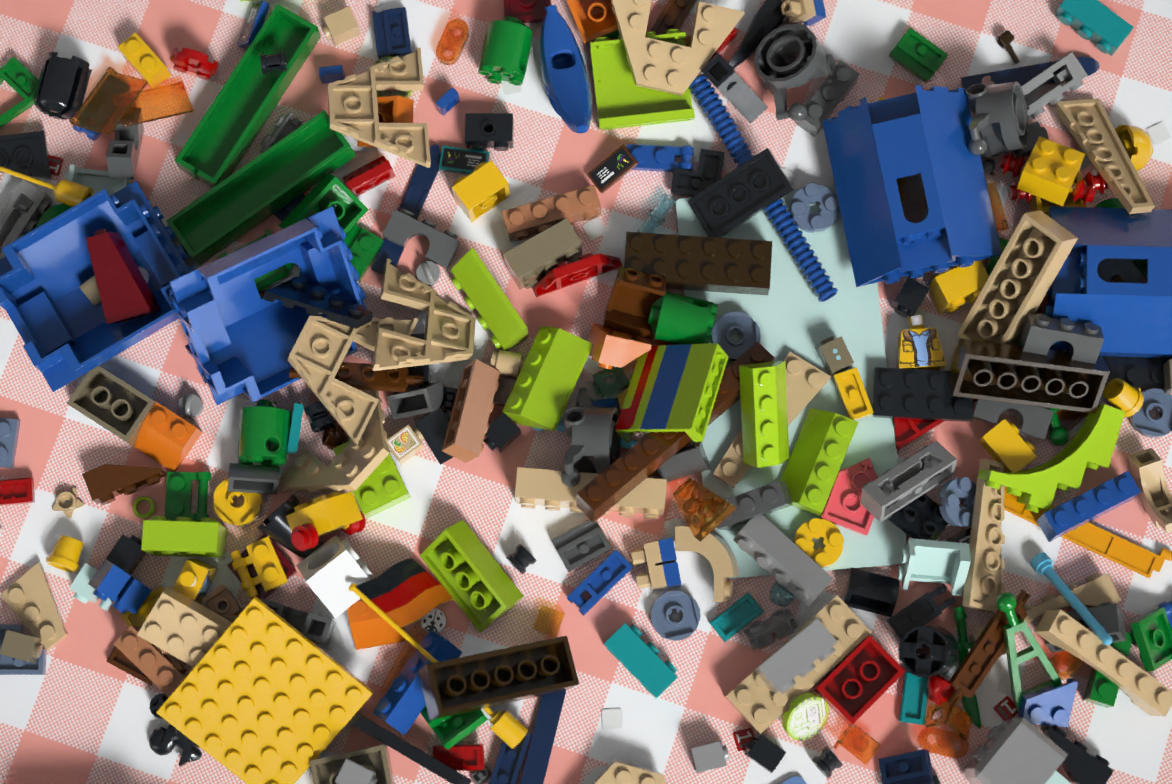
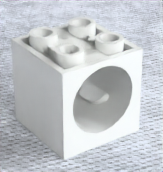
[296,535,374,618]

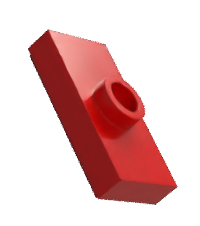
[0,477,35,506]
[433,743,485,771]

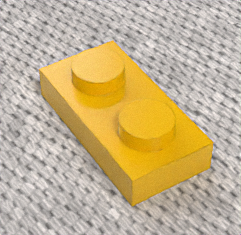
[833,367,874,420]

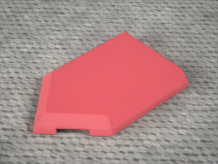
[821,458,878,536]

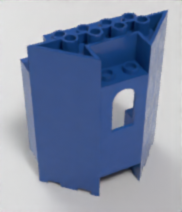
[822,85,1002,287]
[0,181,195,392]
[169,206,367,405]
[1044,206,1172,358]

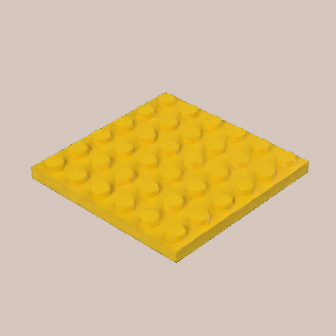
[156,596,373,784]

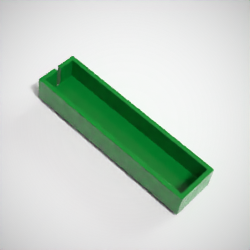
[175,4,321,188]
[166,110,356,266]

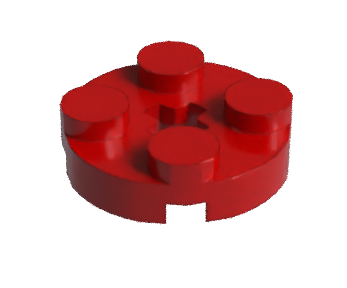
[170,47,219,80]

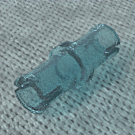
[637,194,675,233]

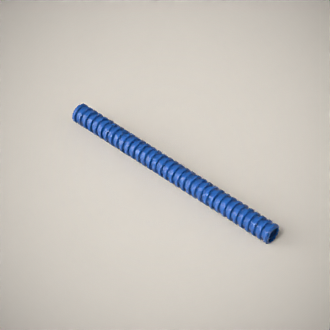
[689,75,838,302]

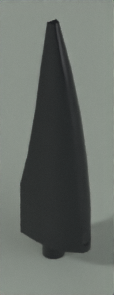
[728,0,788,69]

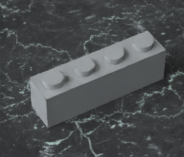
[733,515,833,607]

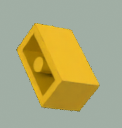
[117,32,171,90]
[978,419,1037,472]

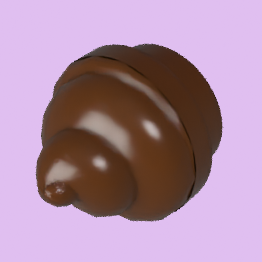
[322,425,348,450]

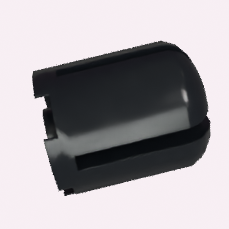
[34,52,92,120]
[898,626,958,677]

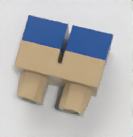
[781,0,826,26]
[631,537,682,591]

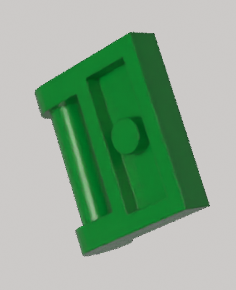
[164,472,211,522]

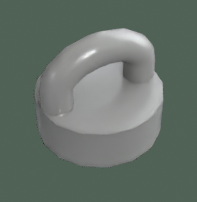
[416,261,441,286]
[178,393,204,419]

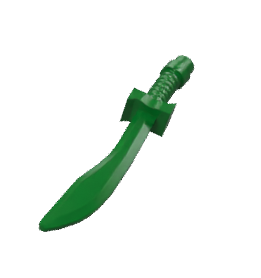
[953,606,982,728]

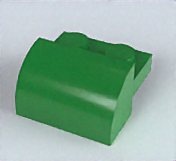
[421,705,488,750]

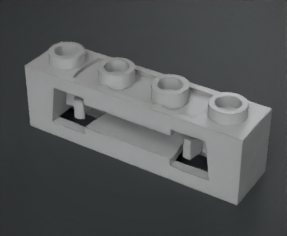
[1021,52,1088,119]
[0,179,52,259]
[860,441,957,522]

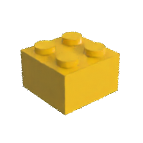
[452,160,510,223]
[928,260,989,314]

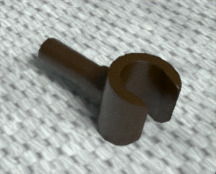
[997,30,1020,64]

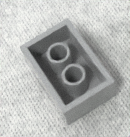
[755,618,837,694]

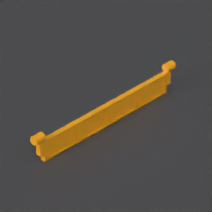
[1004,487,1172,578]

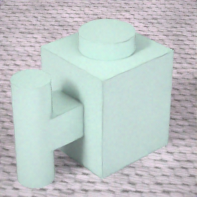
[69,563,113,611]

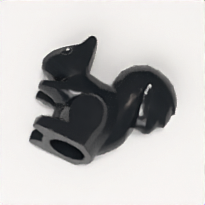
[149,724,202,766]

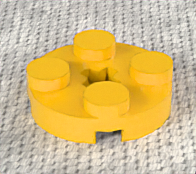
[213,478,264,527]
[793,518,844,568]

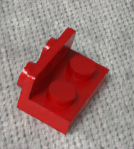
[342,156,395,197]

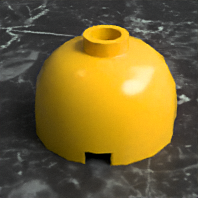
[1115,125,1153,171]

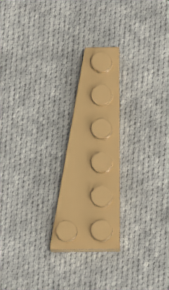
[1053,98,1155,214]
[713,352,831,488]
[962,459,1005,614]

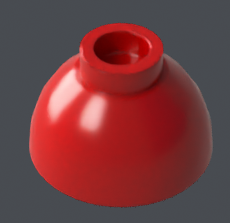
[927,675,954,706]

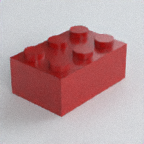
[814,635,906,726]

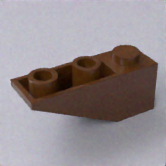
[82,464,166,505]

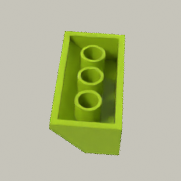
[450,248,529,351]
[502,326,593,431]
[739,360,789,468]
[780,408,858,517]
[420,520,524,633]

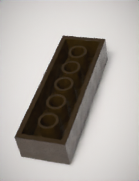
[624,232,772,295]
[947,338,1110,413]
[418,635,579,720]

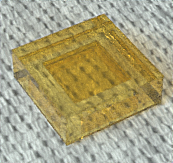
[533,605,565,638]

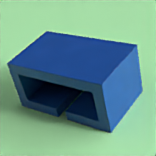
[88,559,152,615]

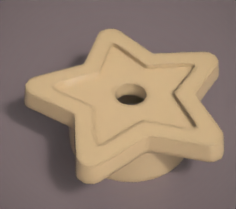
[52,487,84,518]

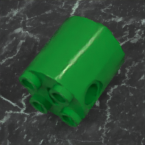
[478,17,534,86]
[649,292,718,345]
[237,399,290,466]

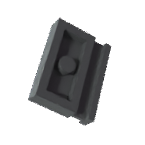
[551,519,612,573]

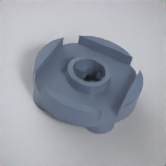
[790,183,839,233]
[711,311,761,361]
[1129,388,1172,438]
[939,477,976,527]
[651,590,701,641]

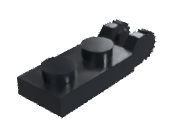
[886,584,956,640]

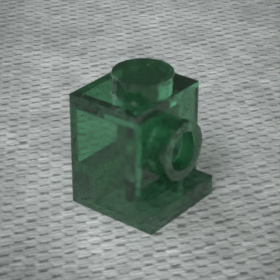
[590,366,630,399]

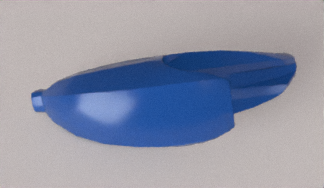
[540,5,592,134]

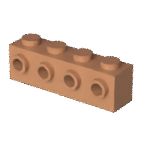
[502,185,601,241]
[442,359,500,463]
[113,625,187,697]

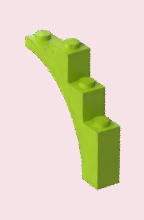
[977,404,1125,513]

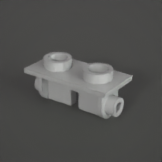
[260,113,302,153]
[744,609,798,650]

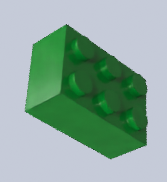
[279,174,369,234]

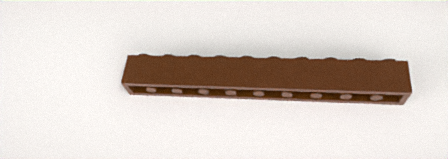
[576,342,775,523]

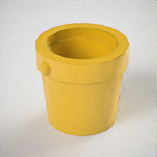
[1103,378,1144,417]
[46,535,84,573]

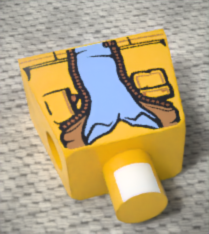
[896,315,946,370]
[173,558,219,605]

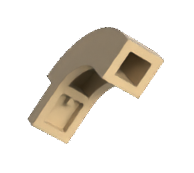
[1128,448,1172,533]
[675,526,739,602]

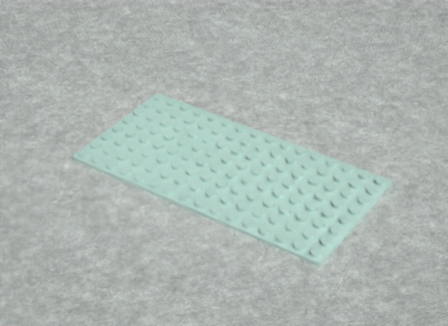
[676,186,907,580]

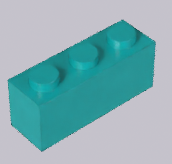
[1055,0,1134,56]
[604,623,678,699]

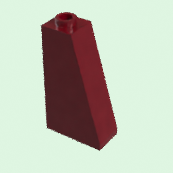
[86,229,161,324]

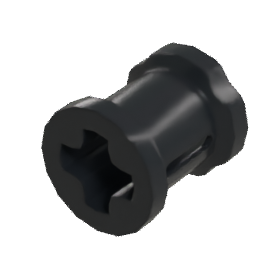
[260,50,288,75]

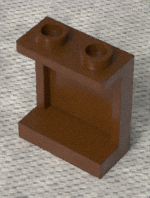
[603,267,667,339]

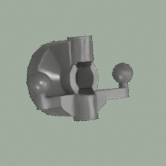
[754,23,836,121]
[966,76,1029,157]
[561,387,621,487]

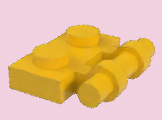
[230,536,289,599]

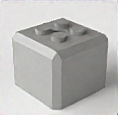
[964,718,1068,784]

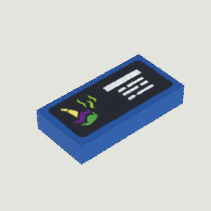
[237,0,270,49]

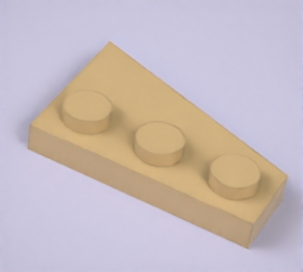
[0,562,68,651]

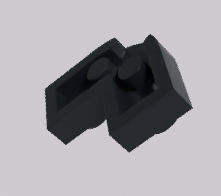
[670,149,725,197]

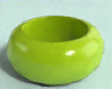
[132,496,155,519]

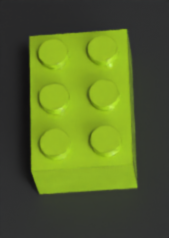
[333,440,411,519]
[141,516,227,558]

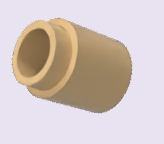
[490,350,525,378]

